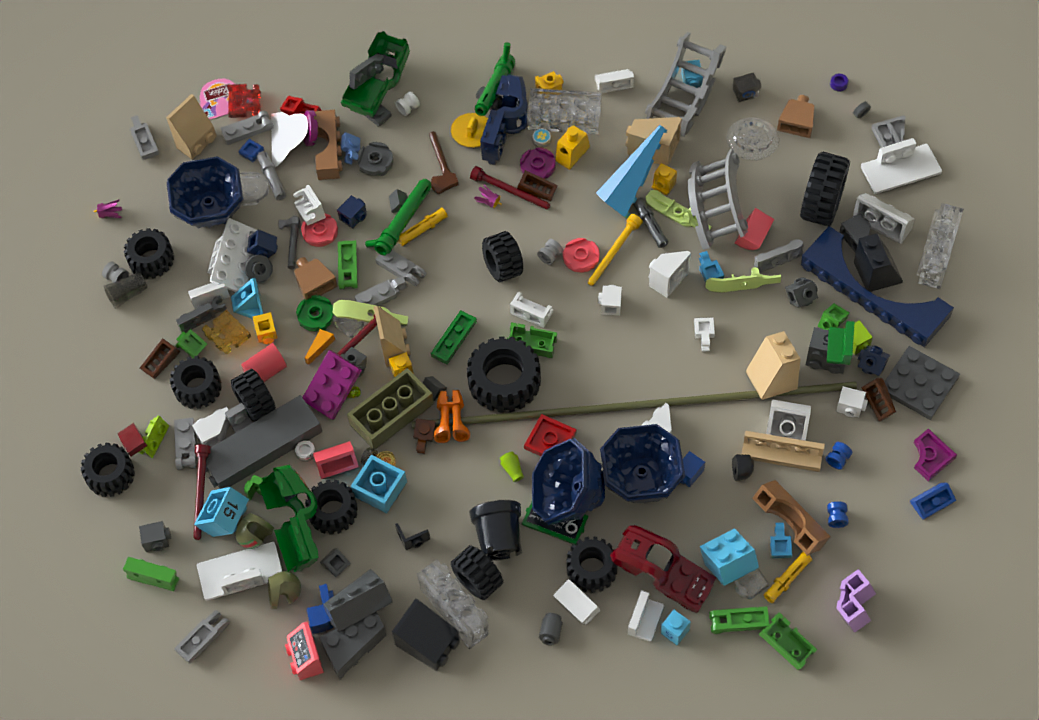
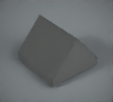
[389,189,407,213]
[423,376,447,401]

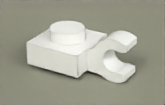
[694,318,715,352]

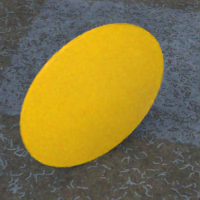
[451,113,488,148]

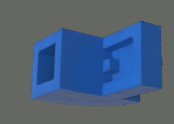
[306,584,334,634]

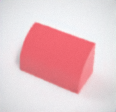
[734,208,774,250]
[241,343,287,382]
[313,441,359,479]

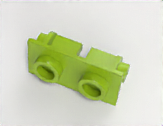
[138,415,169,458]

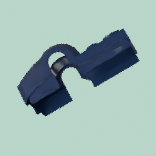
[480,74,529,165]

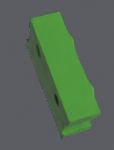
[507,322,558,359]
[123,557,179,591]
[759,612,817,670]

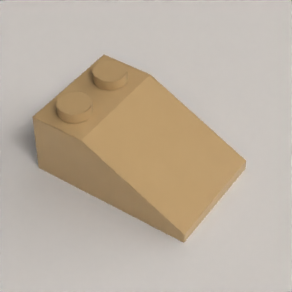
[166,94,217,159]
[374,306,411,367]

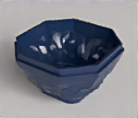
[166,156,243,228]
[600,424,685,504]
[532,438,605,525]

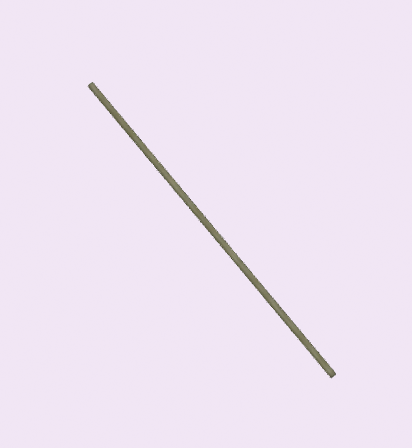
[412,381,857,429]

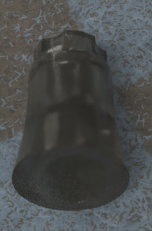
[103,273,148,309]

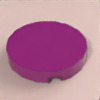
[303,111,318,146]
[520,147,556,179]

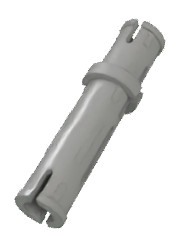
[257,151,287,200]

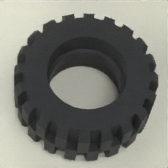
[800,151,850,226]
[467,336,541,413]

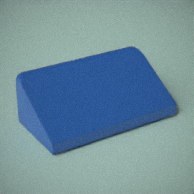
[910,482,956,519]

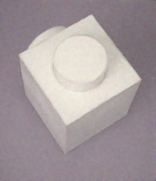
[598,285,622,316]
[836,386,868,418]

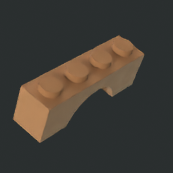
[314,109,343,180]
[752,480,831,556]

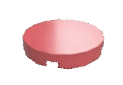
[301,213,338,247]
[563,238,600,273]

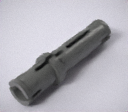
[633,198,669,248]

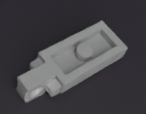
[130,115,159,160]
[354,277,407,306]

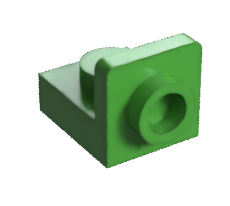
[818,303,850,330]
[175,329,207,359]
[244,475,262,500]

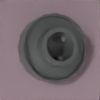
[245,255,273,282]

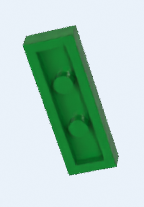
[431,310,477,365]

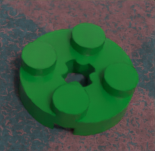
[296,295,335,332]

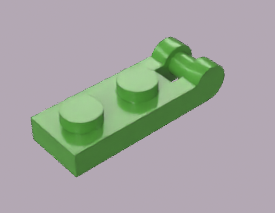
[338,240,358,289]
[709,606,770,634]

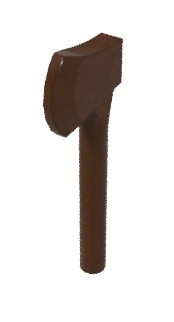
[429,131,459,194]

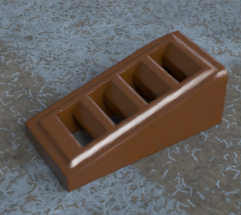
[517,170,558,201]
[140,338,181,379]
[861,378,896,422]

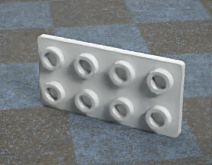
[861,138,942,194]
[207,218,257,292]
[197,542,282,601]

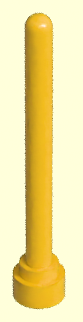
[588,214,643,286]

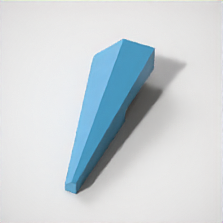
[596,125,668,219]

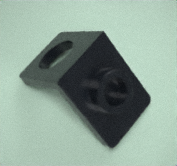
[395,523,430,550]

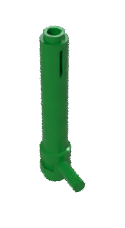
[474,42,516,116]
[365,179,432,256]

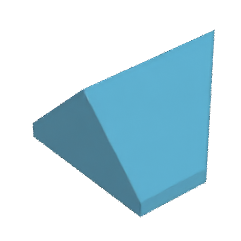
[231,278,264,319]

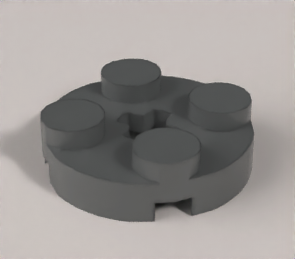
[357,142,394,176]

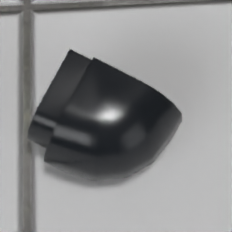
[732,454,754,481]

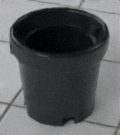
[469,500,522,561]

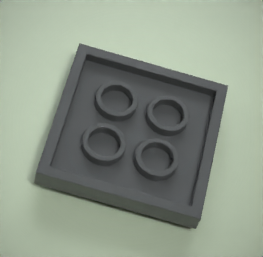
[885,346,960,420]

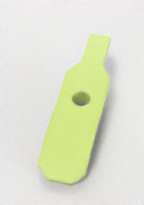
[645,190,712,230]
[706,267,781,292]
[333,300,408,326]

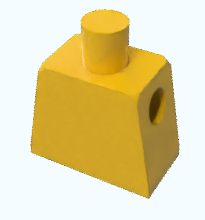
[555,126,590,170]

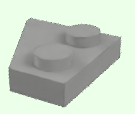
[871,115,906,148]

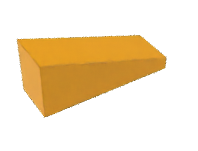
[305,329,335,365]

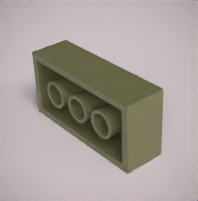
[347,368,434,450]

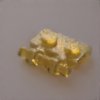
[202,310,251,354]

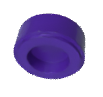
[830,74,849,92]

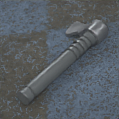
[278,216,300,269]

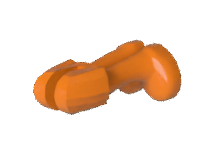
[434,390,470,443]

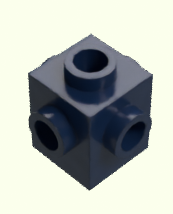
[857,345,890,376]

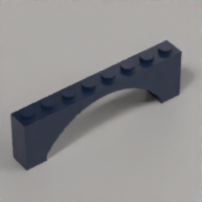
[800,226,954,348]

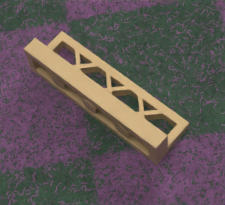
[742,431,825,472]

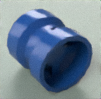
[825,442,853,470]
[827,501,849,528]

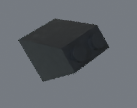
[854,233,903,292]
[392,598,460,671]

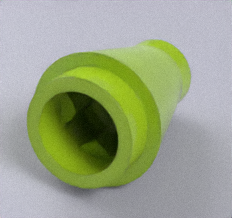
[500,451,524,482]

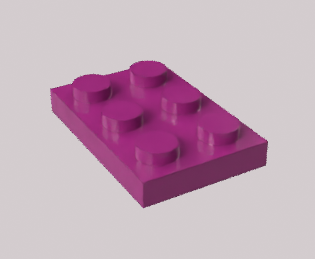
[302,350,362,420]

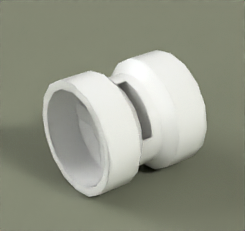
[395,92,420,116]

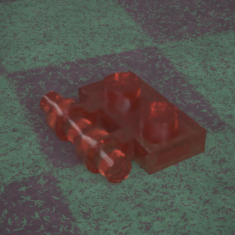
[228,84,261,118]

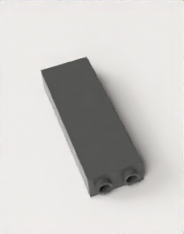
[205,395,323,489]

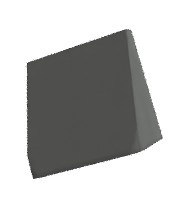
[320,548,350,577]

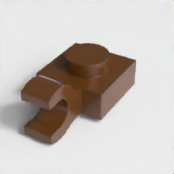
[413,418,436,454]

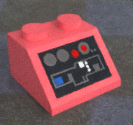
[285,621,324,680]

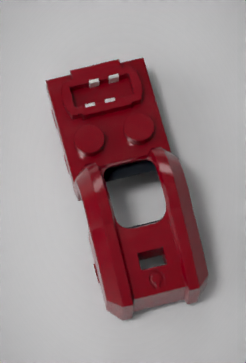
[610,525,717,613]

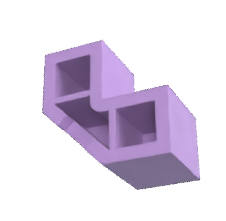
[836,569,876,633]

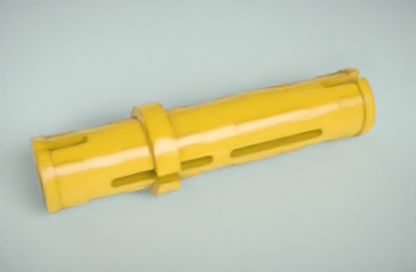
[398,207,448,246]
[763,552,812,603]

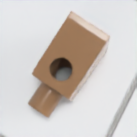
[777,95,814,138]
[294,257,338,300]

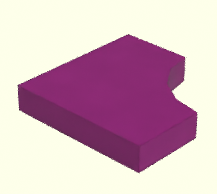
[914,428,957,482]

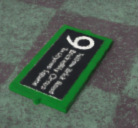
[522,502,589,545]

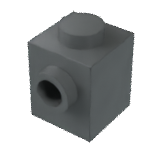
[139,521,171,552]

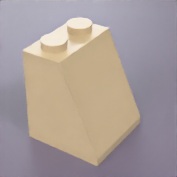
[625,117,682,166]
[746,331,801,400]

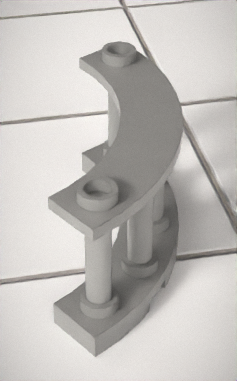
[645,32,726,137]
[688,149,748,250]

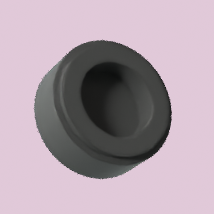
[853,101,871,118]

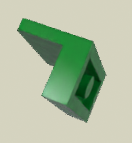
[826,321,855,365]

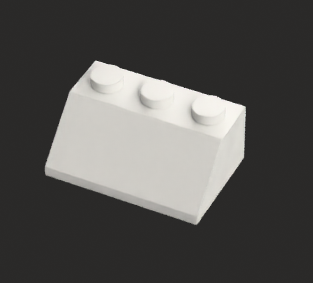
[853,193,915,244]

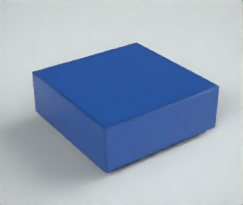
[238,139,264,162]

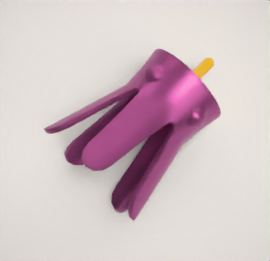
[474,185,502,208]
[94,199,122,218]

